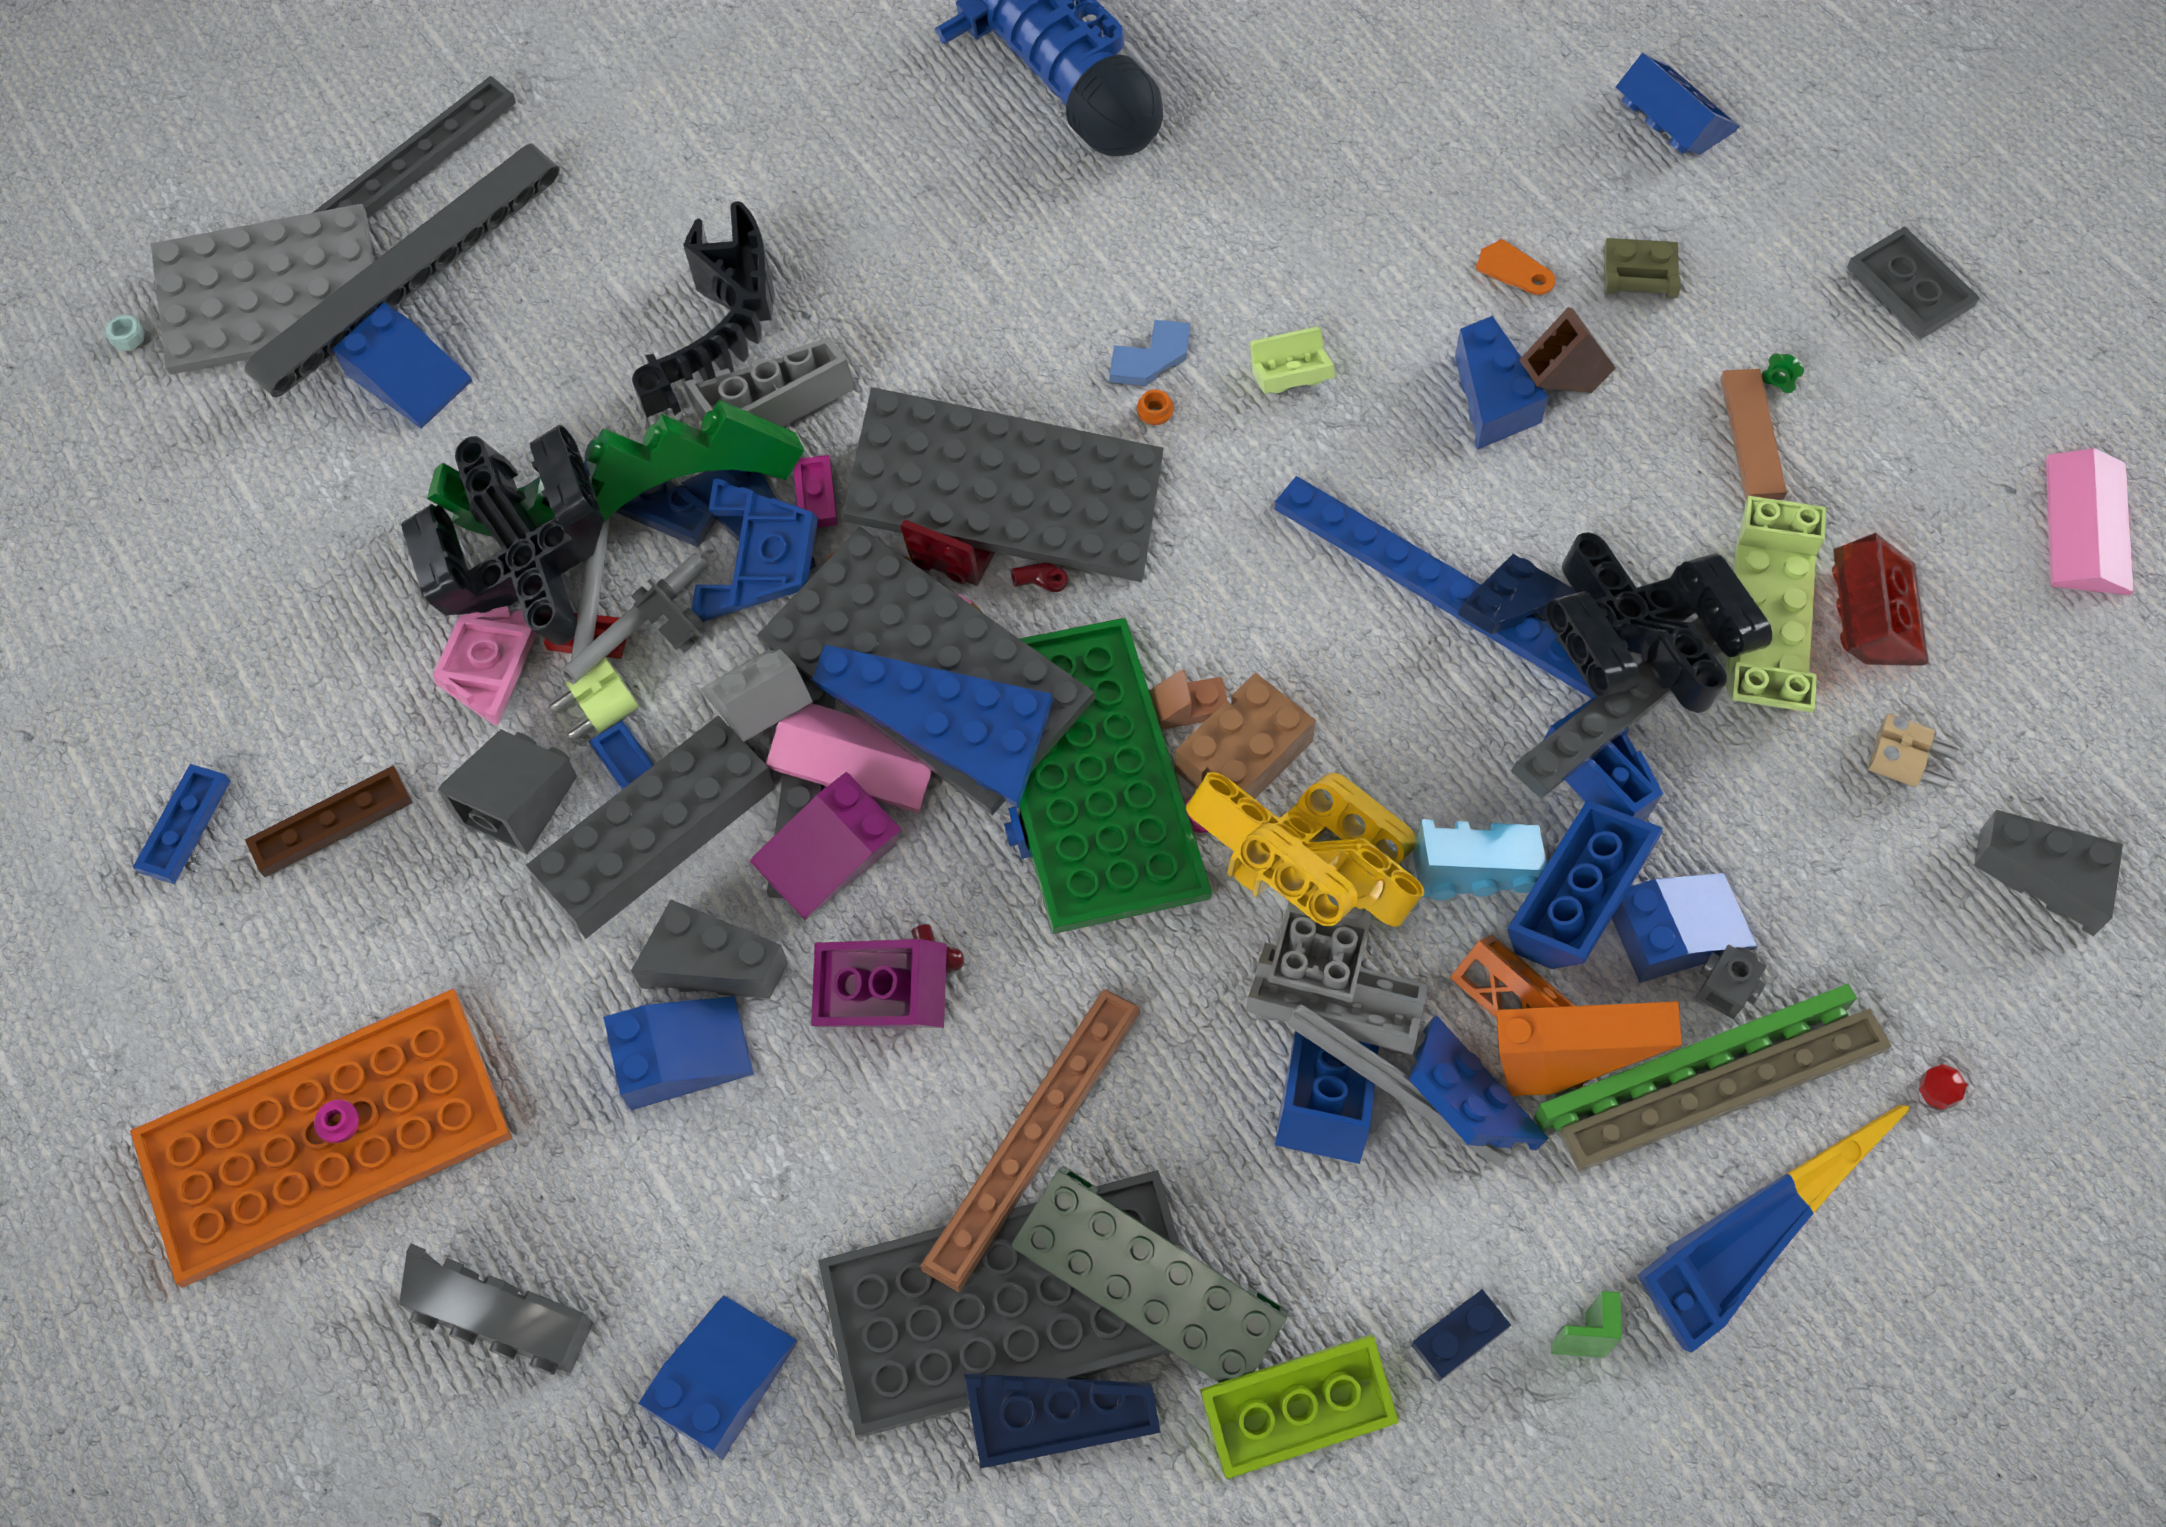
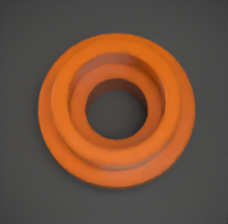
[1137,389,1174,425]

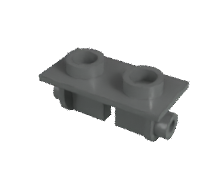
[631,577,705,653]

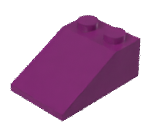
[750,771,902,920]
[811,939,947,1028]

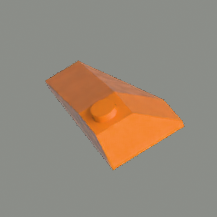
[1496,1001,1682,1096]

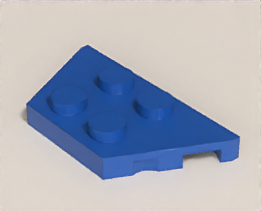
[1409,1015,1549,1150]

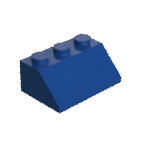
[1616,52,1740,155]

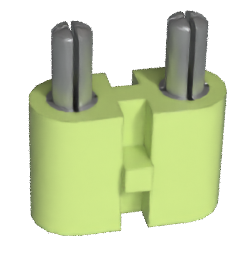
[548,657,640,742]

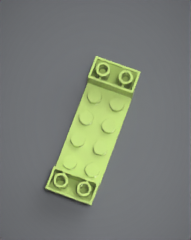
[1725,496,1826,713]

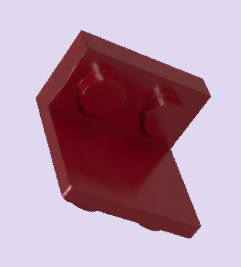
[900,519,995,586]

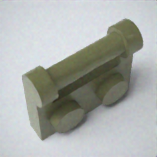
[1604,238,1681,298]

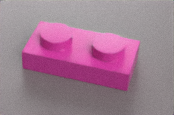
[793,455,838,528]

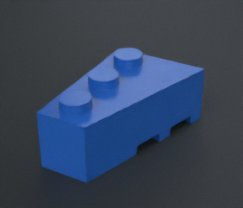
[1455,316,1548,450]

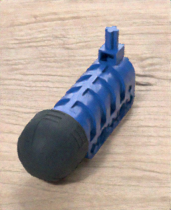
[935,0,1163,156]

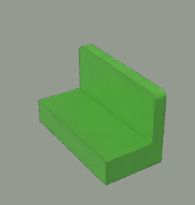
[1551,1291,1622,1358]

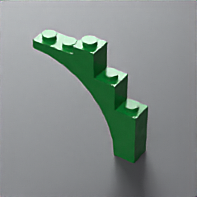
[585,400,804,522]

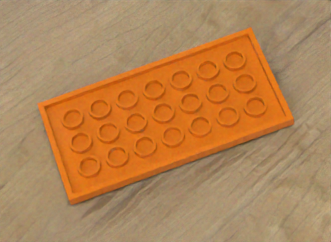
[130,988,513,1288]

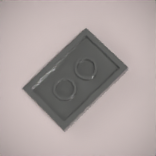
[1847,226,1980,340]

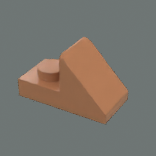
[1149,670,1228,729]

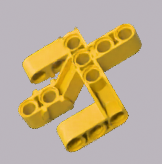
[1186,772,1424,927]

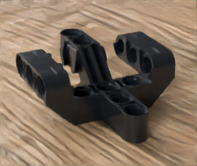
[401,425,605,645]
[1541,532,1772,713]

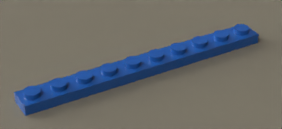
[1274,476,1596,699]

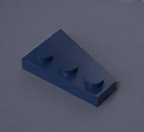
[1458,554,1576,635]

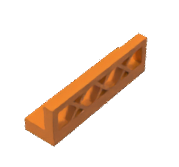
[1450,934,1588,1089]

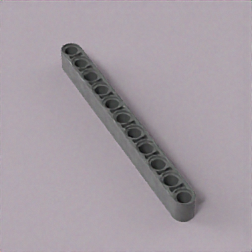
[245,143,560,398]

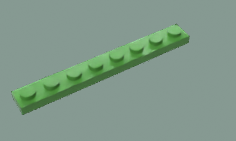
[1534,983,1857,1132]

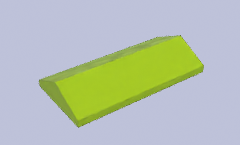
[1200,1334,1399,1479]

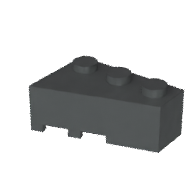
[631,900,788,999]

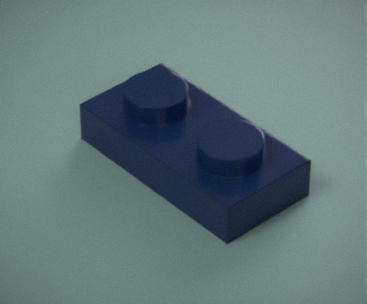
[1411,1289,1511,1382]

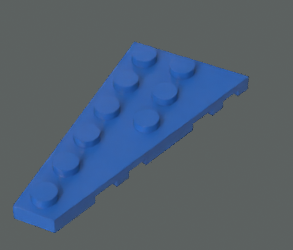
[812,644,1053,809]

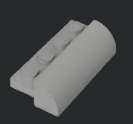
[1245,943,1428,1055]

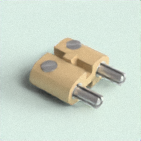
[1867,713,1958,789]

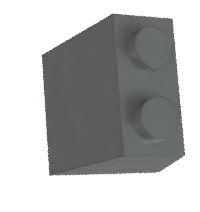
[438,729,577,855]

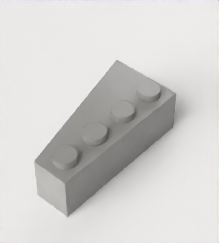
[684,337,855,427]

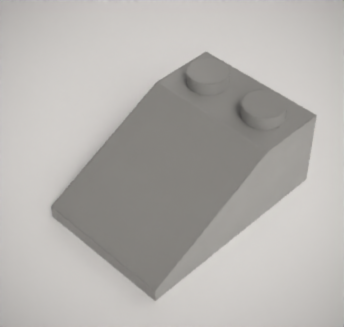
[700,649,813,742]

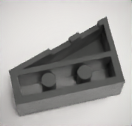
[1974,810,2123,936]

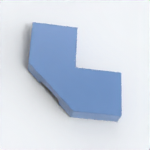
[1110,320,1190,386]

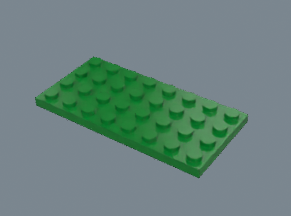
[1017,617,1212,934]

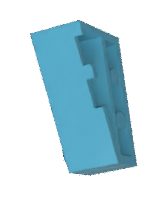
[1413,819,1547,900]

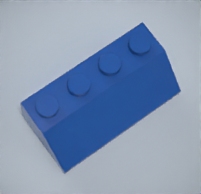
[1507,800,1663,969]

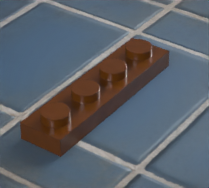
[245,765,413,877]

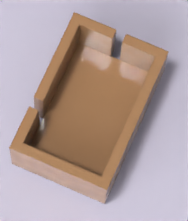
[1175,672,1316,799]

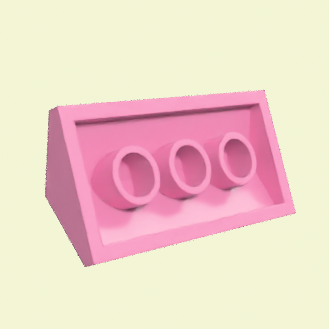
[2046,448,2133,595]
[766,703,932,813]

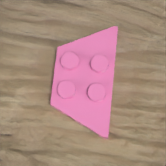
[433,606,537,725]

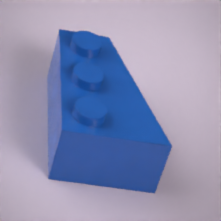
[1544,696,1664,821]

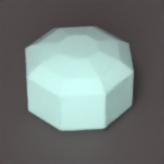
[105,315,146,351]

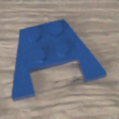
[691,479,818,622]

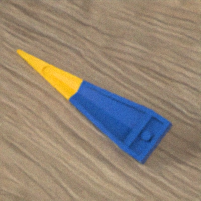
[1637,1105,1909,1353]

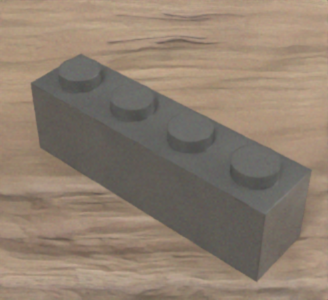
[399,1243,593,1375]

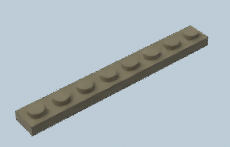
[1560,1008,1892,1172]

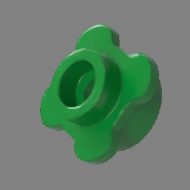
[1761,353,1804,393]

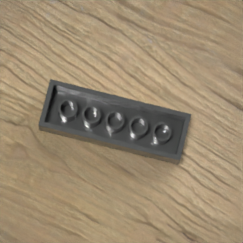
[526,715,775,939]

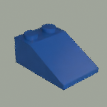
[332,302,472,429]
[1612,873,1757,983]
[603,996,754,1110]
[1274,1031,1379,1164]
[638,1295,798,1460]

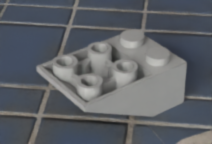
[1268,894,1372,1002]

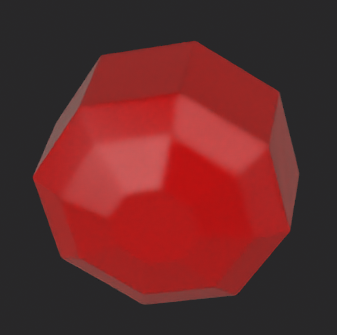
[1918,1064,1967,1110]

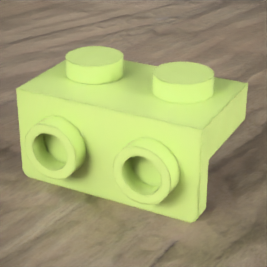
[1250,326,1335,394]

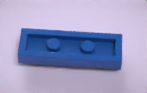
[133,764,231,885]

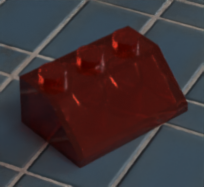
[1832,533,1929,666]

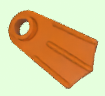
[1476,239,1556,295]

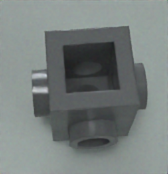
[1695,944,1767,1019]

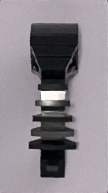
[632,201,775,418]

